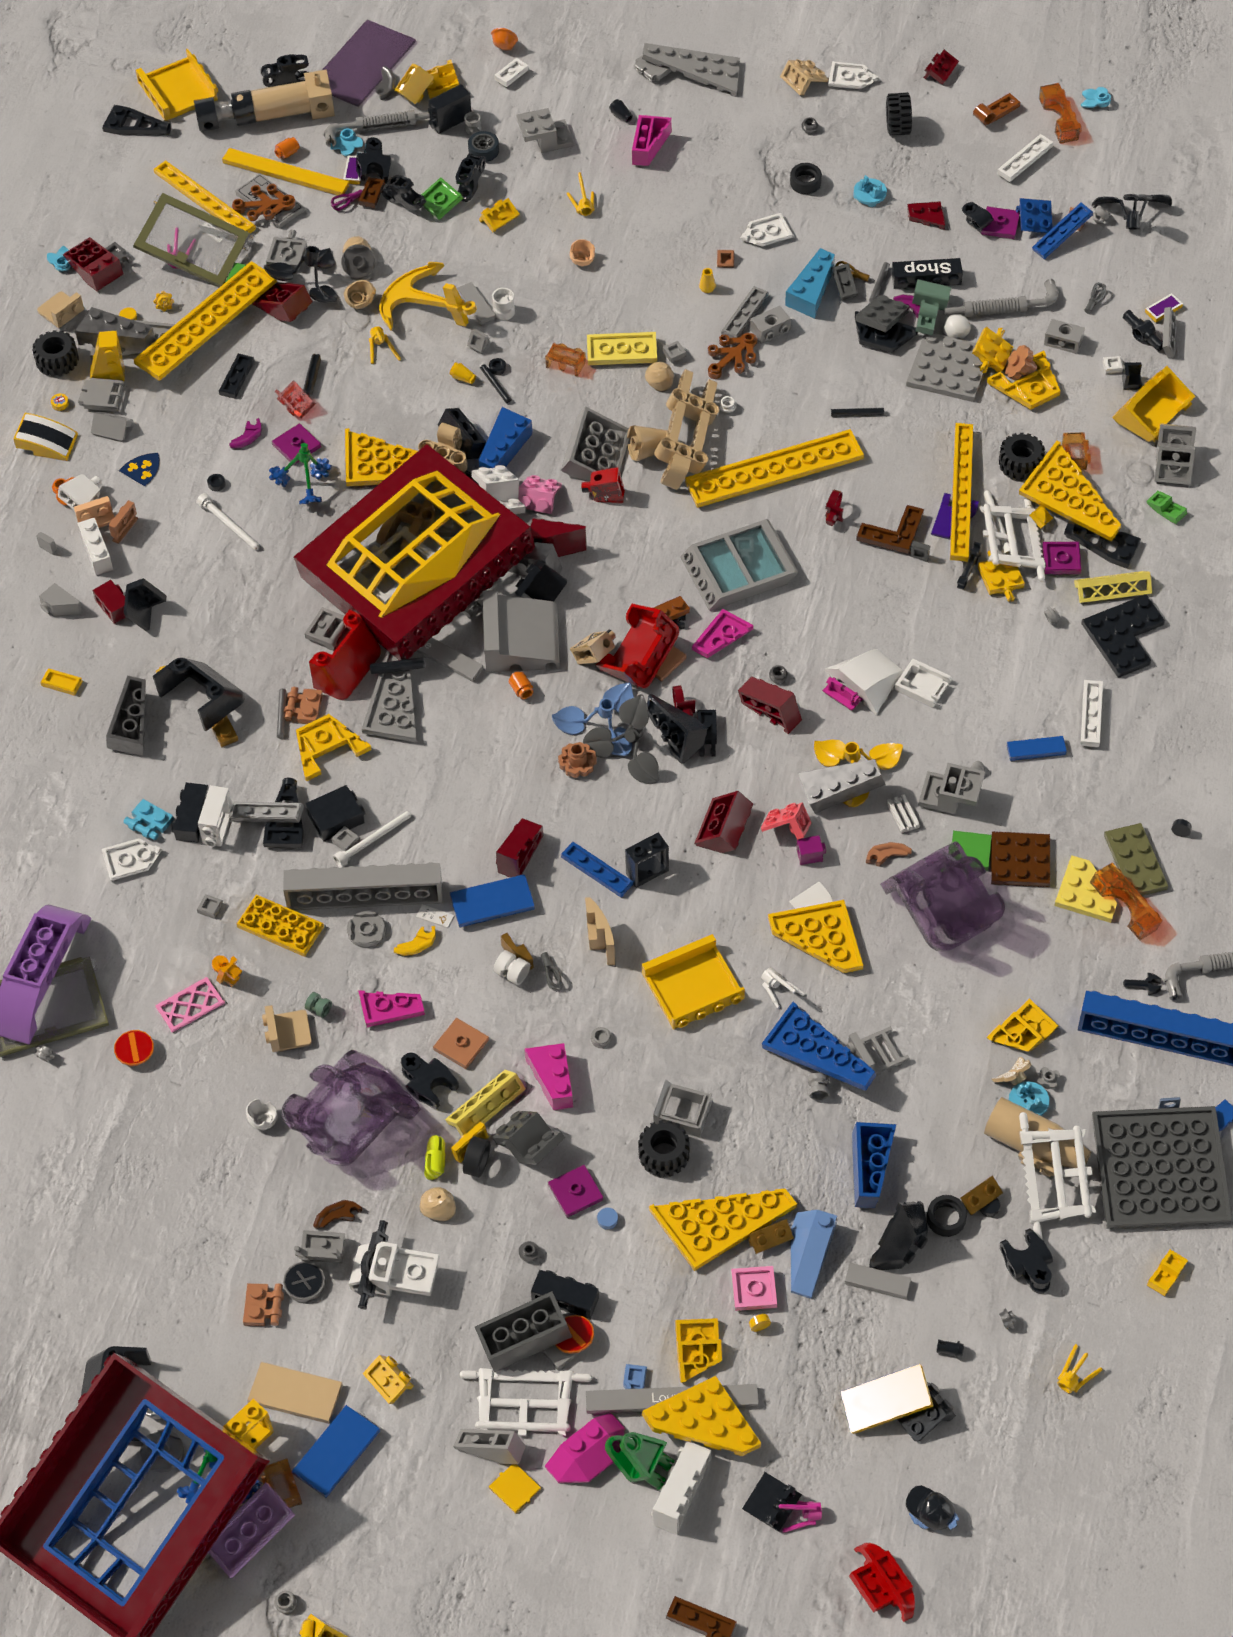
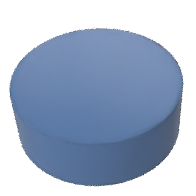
[597,1208,618,1230]

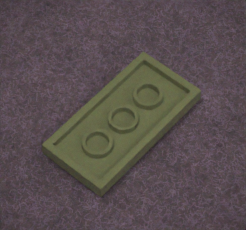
[1104,823,1168,899]

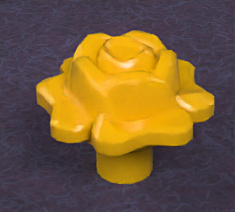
[153,291,174,312]

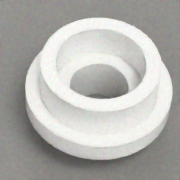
[719,396,736,413]

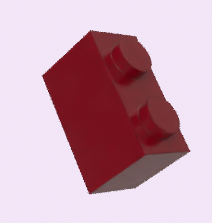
[92,580,126,624]

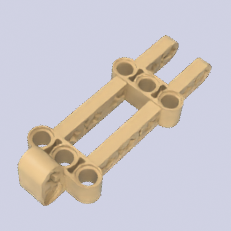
[654,369,719,490]
[376,423,468,551]

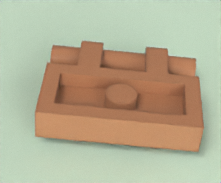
[284,687,323,724]
[243,1283,284,1326]

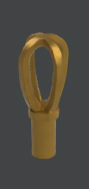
[835,261,870,282]

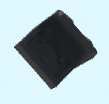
[515,560,567,602]
[124,578,167,631]
[897,1382,956,1442]

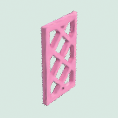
[155,977,225,1033]

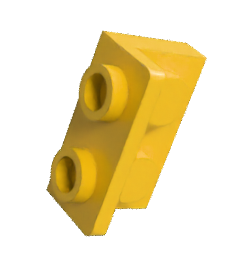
[479,198,520,233]
[362,1355,414,1404]

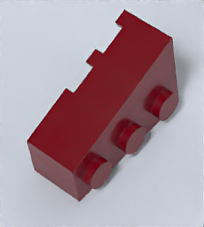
[738,676,802,734]
[496,818,544,878]

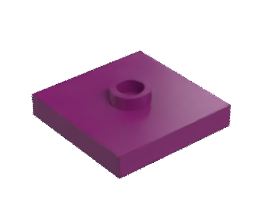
[981,206,1020,239]
[272,423,321,465]
[1042,542,1082,574]
[548,1165,603,1218]

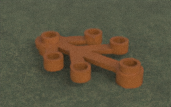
[232,184,296,221]
[708,333,757,379]

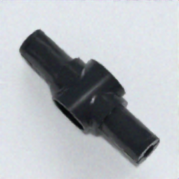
[1122,310,1163,352]

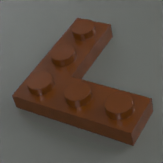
[856,505,924,554]
[666,1596,737,1637]

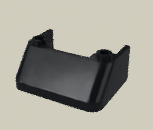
[152,658,245,731]
[81,1346,152,1441]

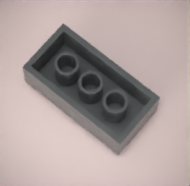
[475,1291,572,1373]

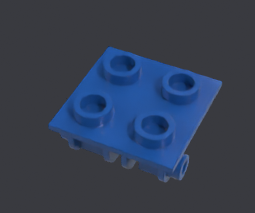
[1016,198,1053,233]

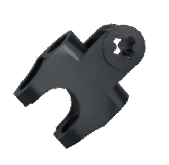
[260,54,309,87]
[356,137,391,184]
[455,153,486,202]
[381,175,427,211]
[401,1052,459,1109]
[1000,1228,1053,1294]

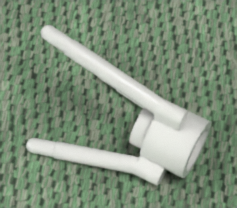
[761,967,805,1009]

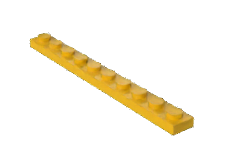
[950,423,973,562]

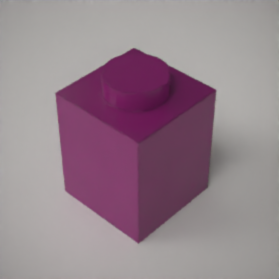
[796,835,826,865]

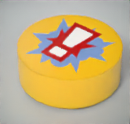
[51,393,69,411]

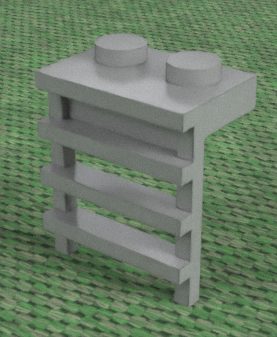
[847,1026,910,1076]
[294,1230,345,1263]

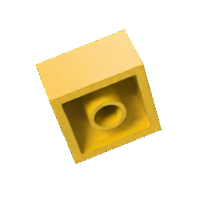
[394,63,434,104]

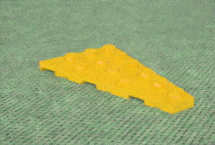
[345,428,436,487]
[1019,440,1121,541]
[649,1188,797,1271]

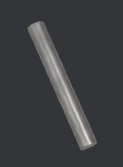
[869,262,890,302]
[277,689,286,739]

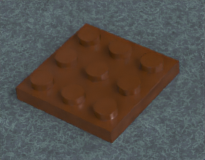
[991,831,1050,887]

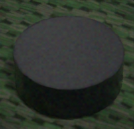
[489,358,506,375]
[207,474,226,491]
[1171,819,1192,837]
[980,1198,1000,1217]

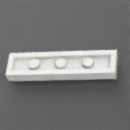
[997,134,1053,182]
[1080,680,1103,747]

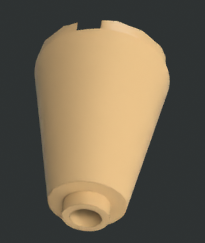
[627,425,668,461]

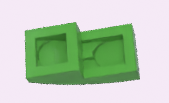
[1147,491,1188,524]

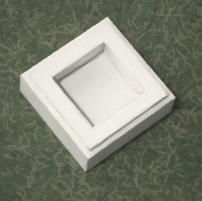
[1103,356,1123,375]

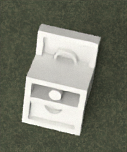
[472,465,526,514]

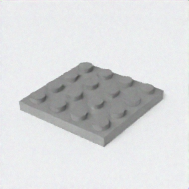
[906,333,984,402]

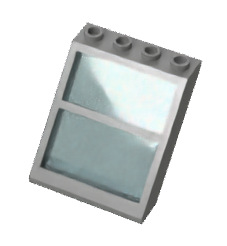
[680,519,798,611]

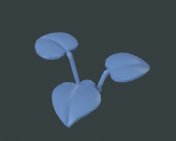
[552,683,634,756]

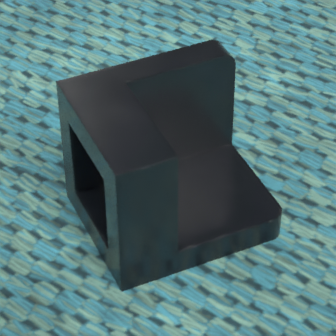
[1122,362,1142,390]

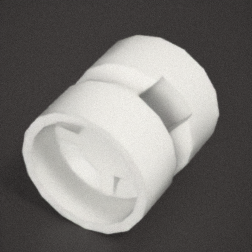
[492,288,515,320]
[493,950,530,986]

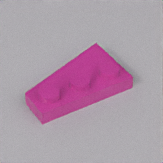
[692,609,753,658]
[358,990,425,1028]

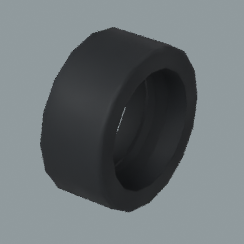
[790,163,822,194]
[463,1136,491,1178]
[927,1195,967,1237]

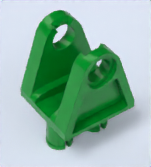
[605,1432,675,1490]

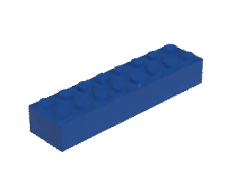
[1078,990,1233,1066]

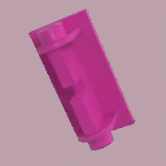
[822,677,863,711]

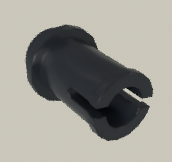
[937,1339,964,1358]

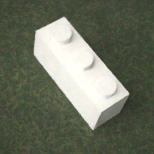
[77,517,113,576]

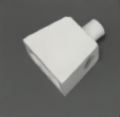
[58,474,102,510]

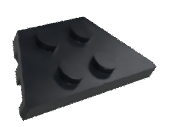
[854,311,918,353]

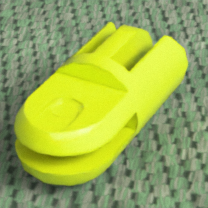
[424,1135,446,1180]

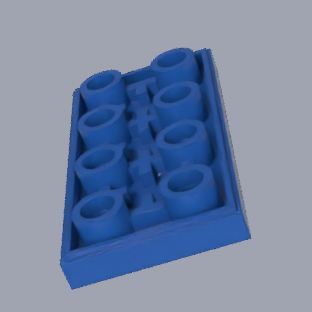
[450,874,535,928]
[292,1405,380,1498]

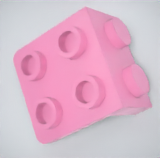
[518,475,562,514]

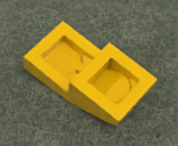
[1147,1249,1188,1296]

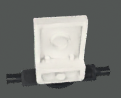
[349,1220,440,1310]

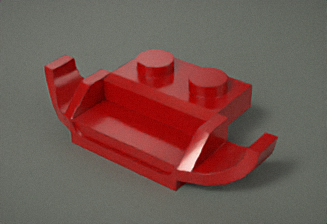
[849,1543,915,1622]

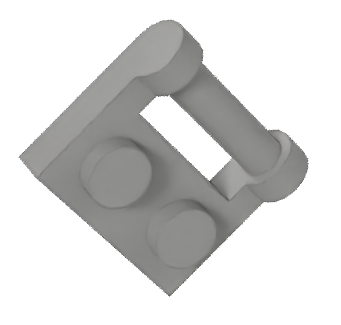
[305,607,346,650]

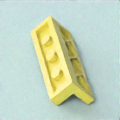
[1074,571,1152,603]
[445,1070,526,1137]

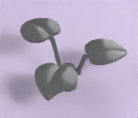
[583,694,659,783]

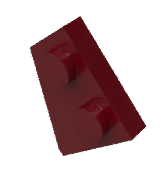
[907,201,945,230]

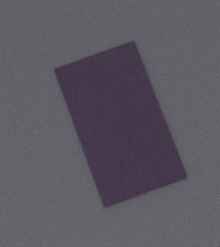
[322,19,416,107]

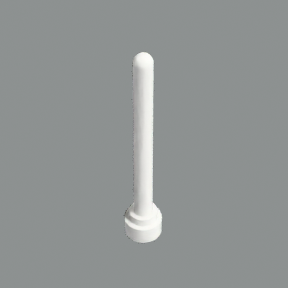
[984,490,1011,555]
[196,493,259,550]
[333,811,411,868]

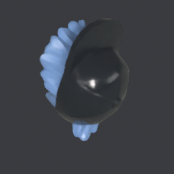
[906,1485,959,1530]

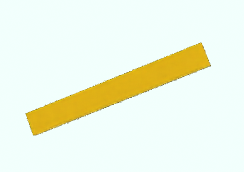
[222,148,349,195]
[153,160,256,234]

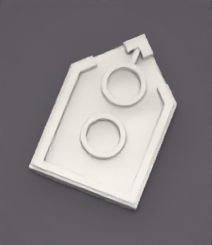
[828,61,879,89]
[740,213,794,246]
[102,838,162,881]

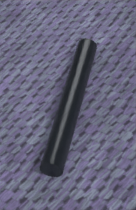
[480,364,511,404]
[831,408,884,416]

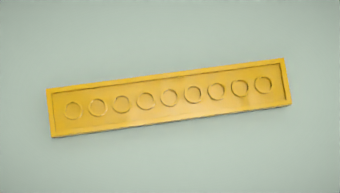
[134,261,277,381]
[685,429,864,508]

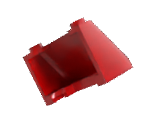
[596,603,679,688]
[309,609,381,700]

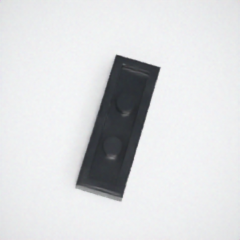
[219,353,255,399]

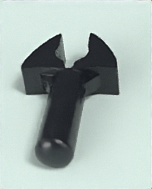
[1123,973,1162,995]

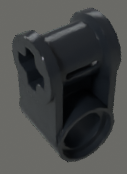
[962,202,994,232]

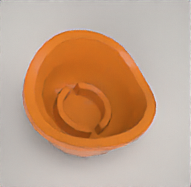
[491,28,518,51]

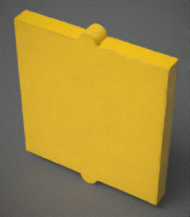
[489,1464,541,1513]

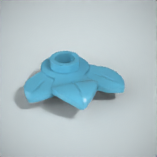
[1081,87,1111,108]
[330,128,363,156]
[47,246,71,271]

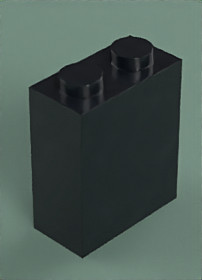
[428,84,472,134]
[305,785,366,842]

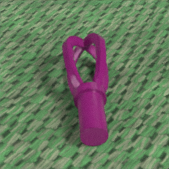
[331,189,362,211]

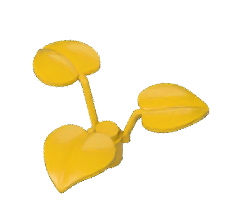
[814,740,903,807]

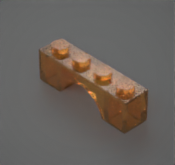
[1039,83,1082,144]
[1090,862,1163,941]

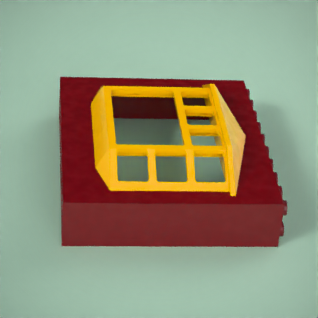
[293,444,535,660]

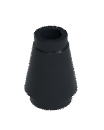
[609,99,633,123]

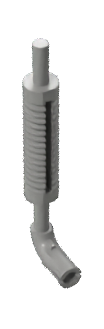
[324,110,430,147]
[944,279,1059,317]
[1164,951,1233,1000]

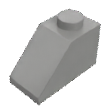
[39,583,83,616]

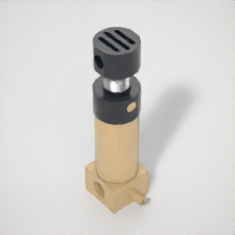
[194,69,335,131]

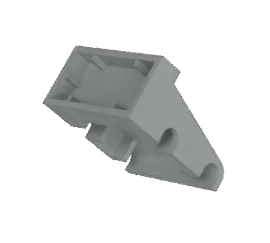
[483,590,560,672]

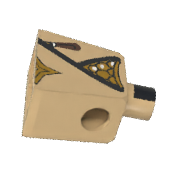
[570,629,616,664]

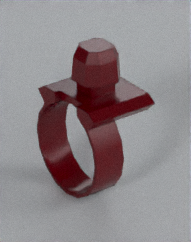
[825,489,844,526]
[672,685,696,717]

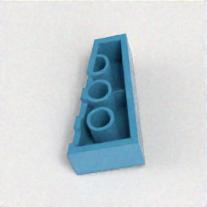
[785,248,835,319]

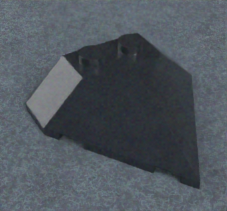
[869,1201,928,1271]

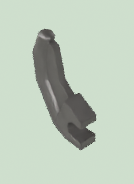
[375,66,396,100]

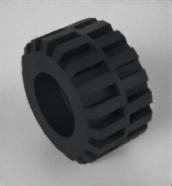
[886,92,912,136]
[32,330,79,377]
[999,433,1045,481]
[638,1120,690,1177]

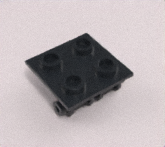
[742,1472,802,1532]

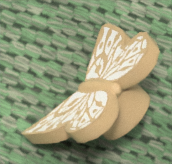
[992,1057,1031,1085]

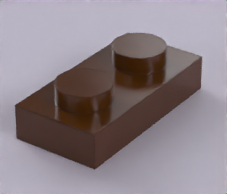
[359,177,385,208]

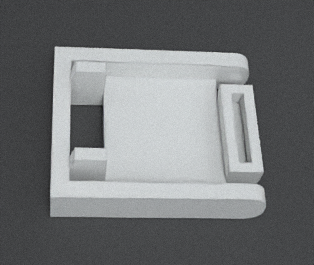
[894,659,952,707]

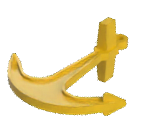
[379,262,477,331]

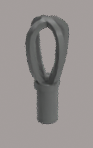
[1084,282,1106,314]
[541,952,562,989]

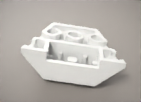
[825,649,904,715]

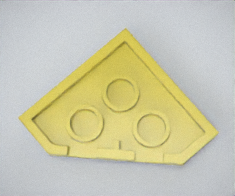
[1054,855,1117,923]

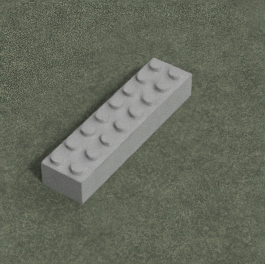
[283,862,443,910]

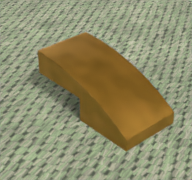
[500,933,534,970]

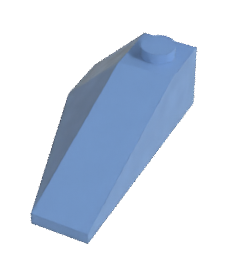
[791,1210,837,1299]

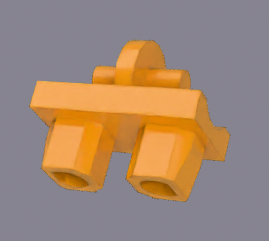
[211,955,242,987]

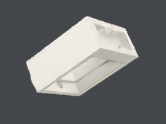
[198,785,232,847]

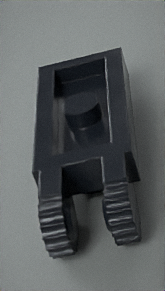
[697,710,717,757]

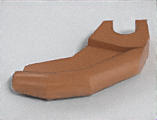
[866,842,912,867]

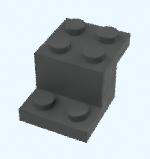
[492,1111,565,1165]

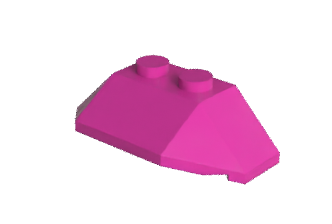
[545,1413,625,1483]

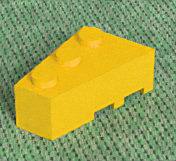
[90,330,125,381]

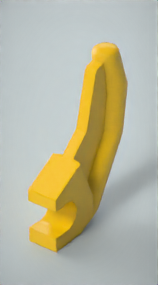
[394,926,436,956]

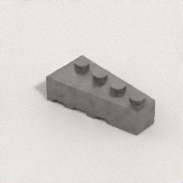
[75,307,155,352]

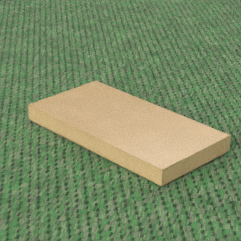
[247,1362,343,1424]

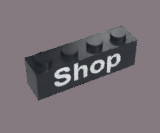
[891,258,963,289]

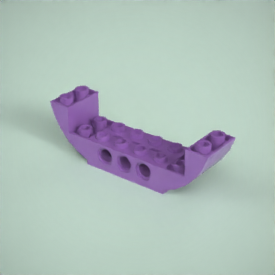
[0,904,91,1044]

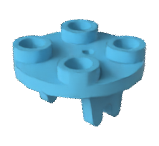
[853,175,887,207]
[1009,1081,1049,1116]

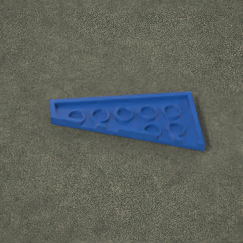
[762,1001,876,1091]

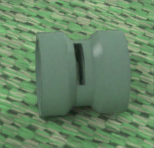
[305,992,332,1018]

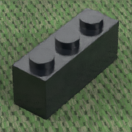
[438,408,486,460]
[171,782,209,843]
[531,1269,599,1319]

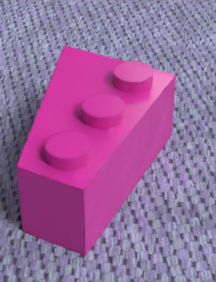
[632,115,672,166]
[524,1043,573,1110]

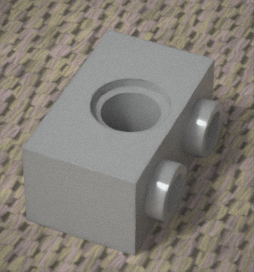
[750,306,791,343]
[1044,319,1085,354]

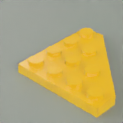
[768,900,863,973]
[642,1376,761,1456]

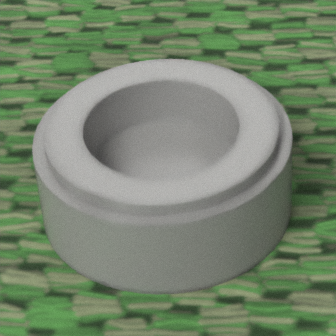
[591,1027,611,1048]

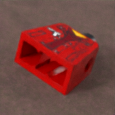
[581,467,625,503]

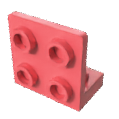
[761,802,812,840]

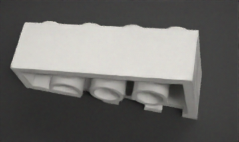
[651,1441,711,1535]

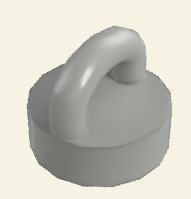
[1093,205,1111,224]

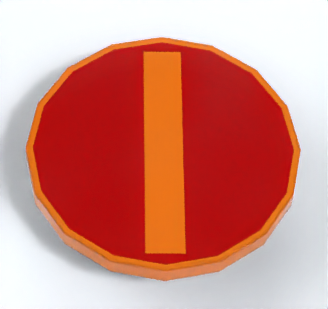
[114,1030,154,1066]
[555,1315,594,1354]

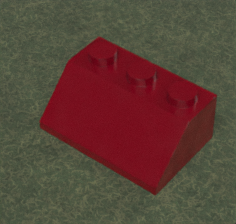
[694,791,753,853]

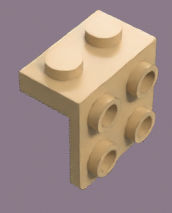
[37,291,84,328]
[262,1005,312,1052]

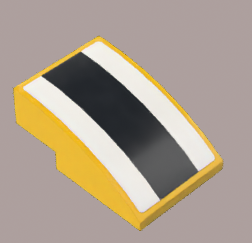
[13,412,78,461]

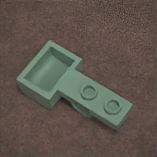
[912,279,951,335]

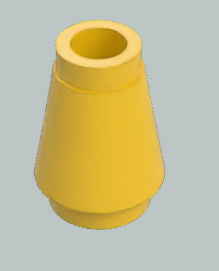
[699,268,716,293]
[449,362,477,384]

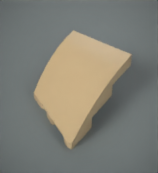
[585,897,615,965]

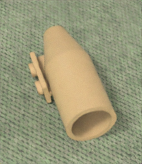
[984,1097,1091,1178]

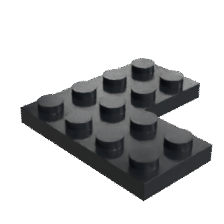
[1081,594,1165,678]

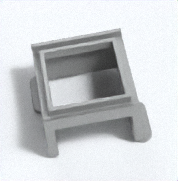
[653,1079,712,1137]

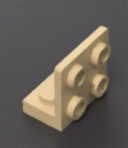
[780,59,829,95]

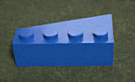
[479,407,533,468]
[852,1122,897,1208]

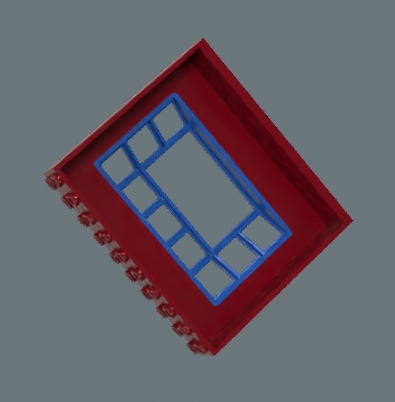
[0,1353,270,1637]

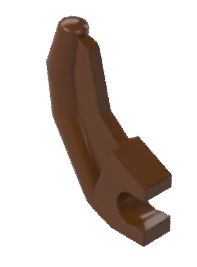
[313,1200,362,1229]

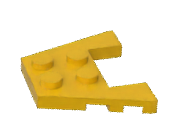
[987,351,1060,410]
[296,714,372,782]

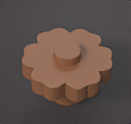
[1005,345,1037,380]
[558,742,597,778]

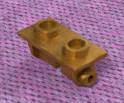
[960,1175,1003,1215]
[748,1219,794,1254]

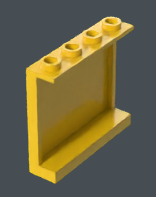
[135,49,219,121]
[642,934,745,1030]

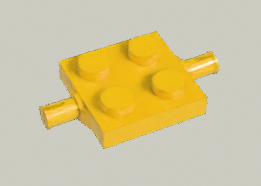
[972,326,1014,373]
[978,550,1025,602]

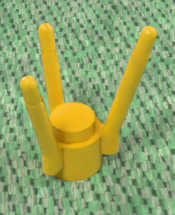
[567,172,595,216]
[369,326,401,364]
[1057,1344,1103,1394]

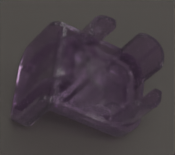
[880,841,1005,952]
[282,1050,421,1166]

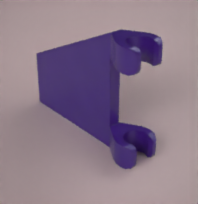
[931,493,979,539]

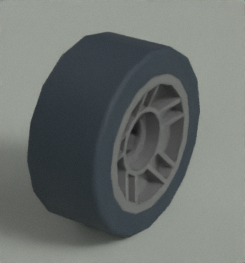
[468,131,499,162]

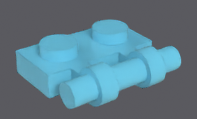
[123,799,174,840]

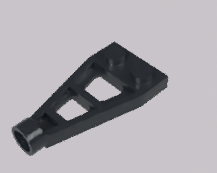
[102,105,171,135]
[1064,521,1141,569]
[263,778,304,848]

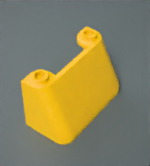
[1112,366,1196,442]

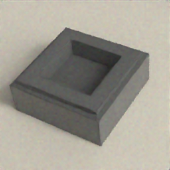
[910,541,931,562]

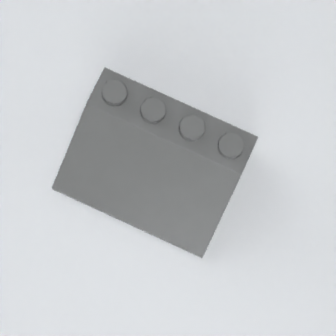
[560,407,629,481]

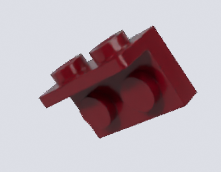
[923,49,959,85]

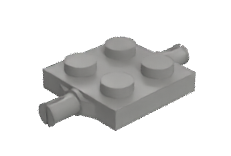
[266,230,307,270]

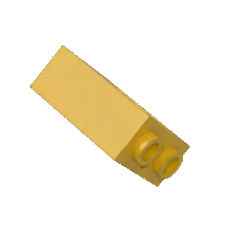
[223,1398,274,1450]

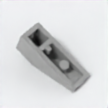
[453,1429,526,1464]

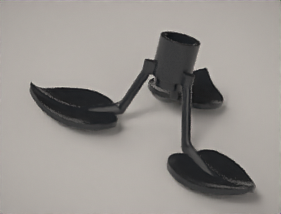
[1092,194,1172,230]
[264,246,337,303]

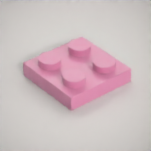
[731,1266,777,1311]

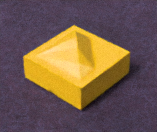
[1029,504,1053,529]

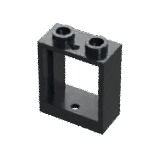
[625,832,669,888]

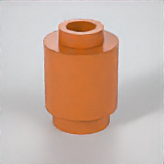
[274,137,300,160]
[508,672,533,699]

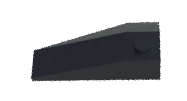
[647,694,707,764]

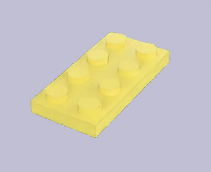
[587,332,657,365]

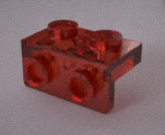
[275,380,316,419]

